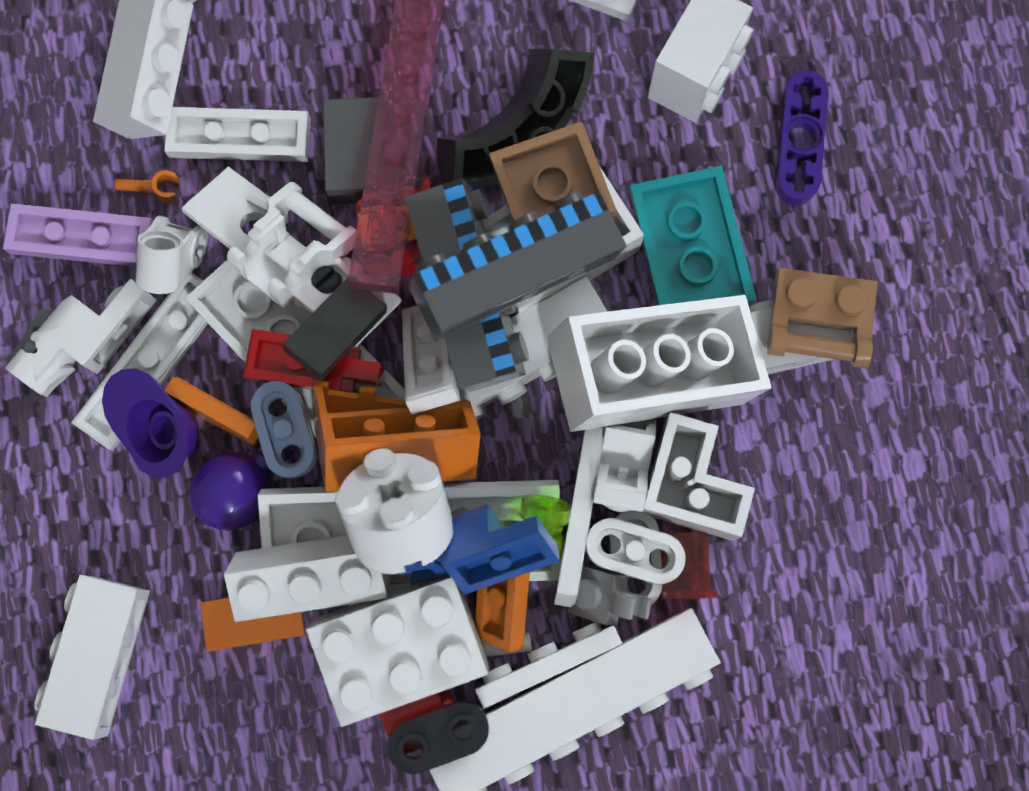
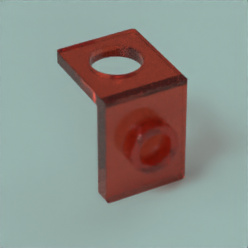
[660,532,718,601]

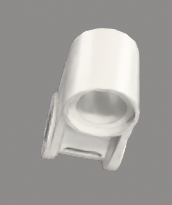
[136,215,208,294]

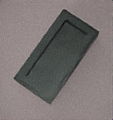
[283,276,387,381]

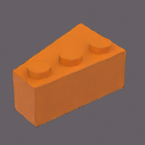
[314,380,480,492]

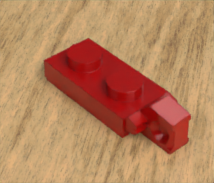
[243,329,385,393]

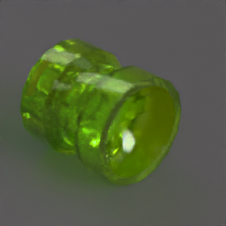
[519,494,571,559]

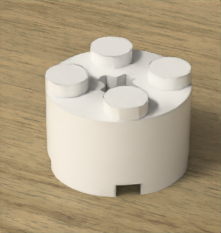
[335,448,453,574]

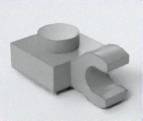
[568,564,652,625]

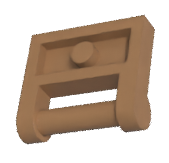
[767,267,878,369]

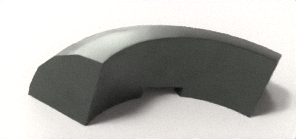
[437,49,595,189]

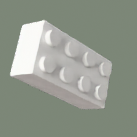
[547,295,772,432]

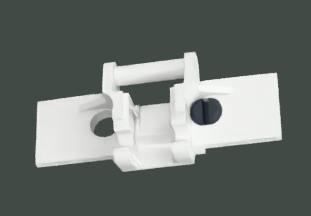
[182,166,401,347]

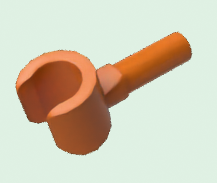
[114,170,180,204]

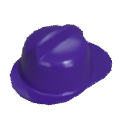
[102,368,199,478]

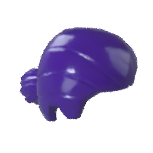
[189,446,295,531]

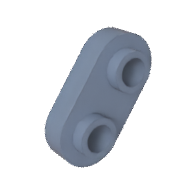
[251,381,317,479]

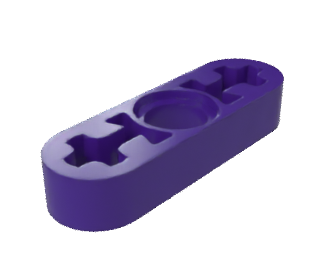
[775,70,828,205]

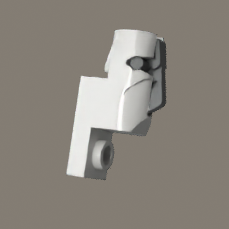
[5,278,157,398]

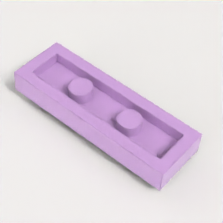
[3,203,153,267]

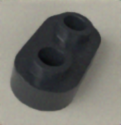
[388,700,489,774]

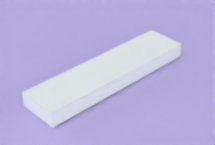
[71,272,208,451]
[554,426,606,607]

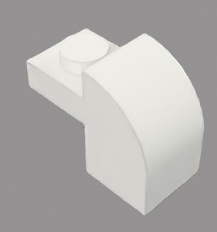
[593,418,656,512]

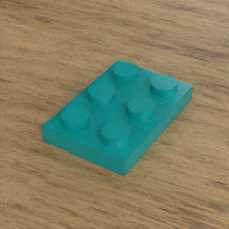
[629,166,757,306]

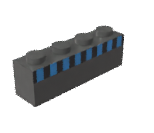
[405,178,529,392]
[408,191,627,342]

